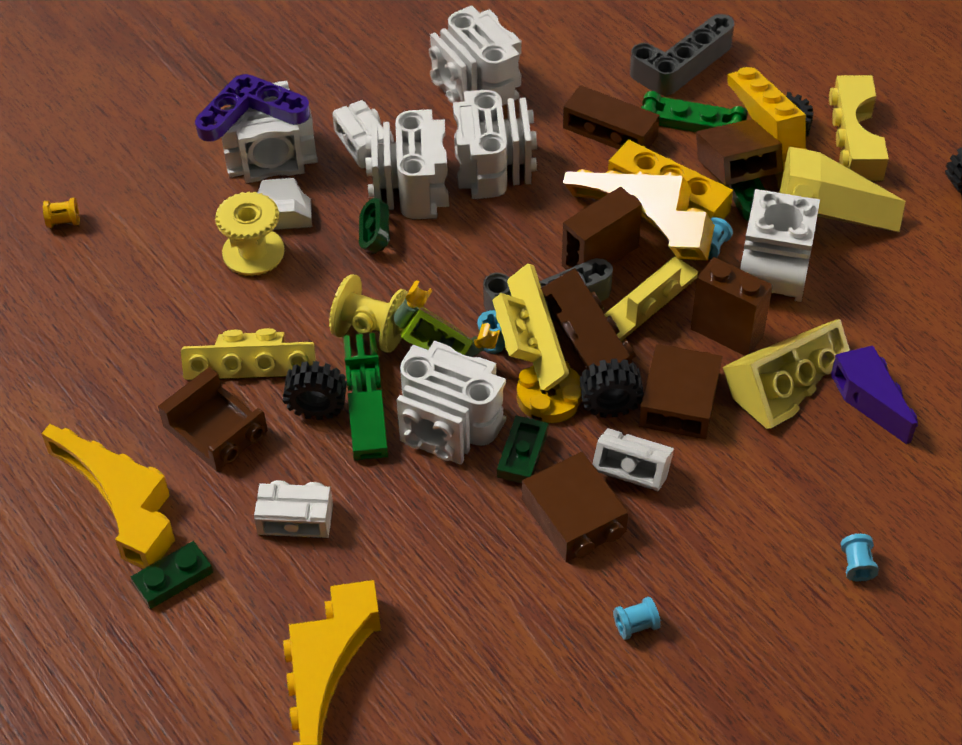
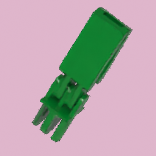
[343,333,388,461]

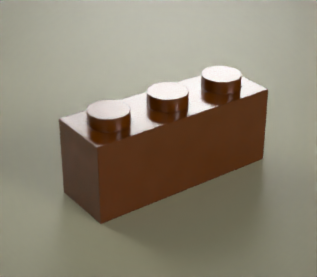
[563,85,660,150]

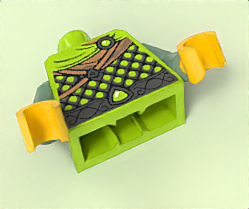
[394,280,500,357]

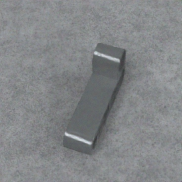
[630,14,735,96]
[483,258,613,322]

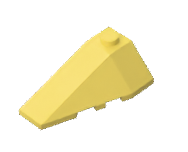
[780,147,906,232]
[723,319,850,429]

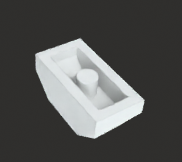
[257,178,312,230]

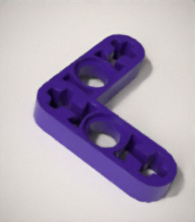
[195,74,310,142]

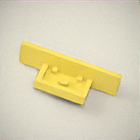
[604,257,698,341]
[492,264,569,391]
[181,328,316,380]

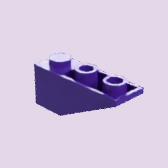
[831,345,918,444]

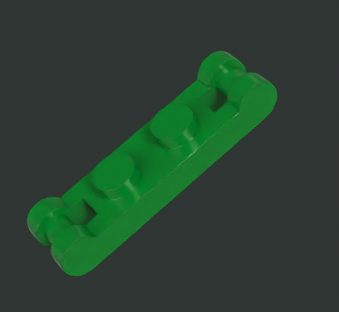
[641,91,748,132]

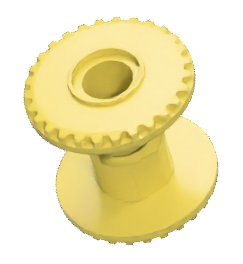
[215,191,285,276]
[329,274,408,353]

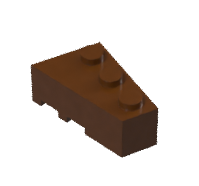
[541,268,636,371]

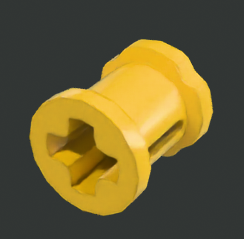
[43,198,80,228]

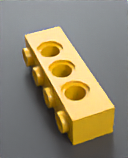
[608,140,733,219]

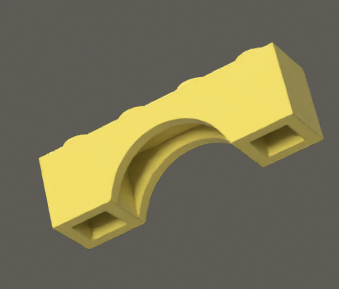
[829,75,889,181]

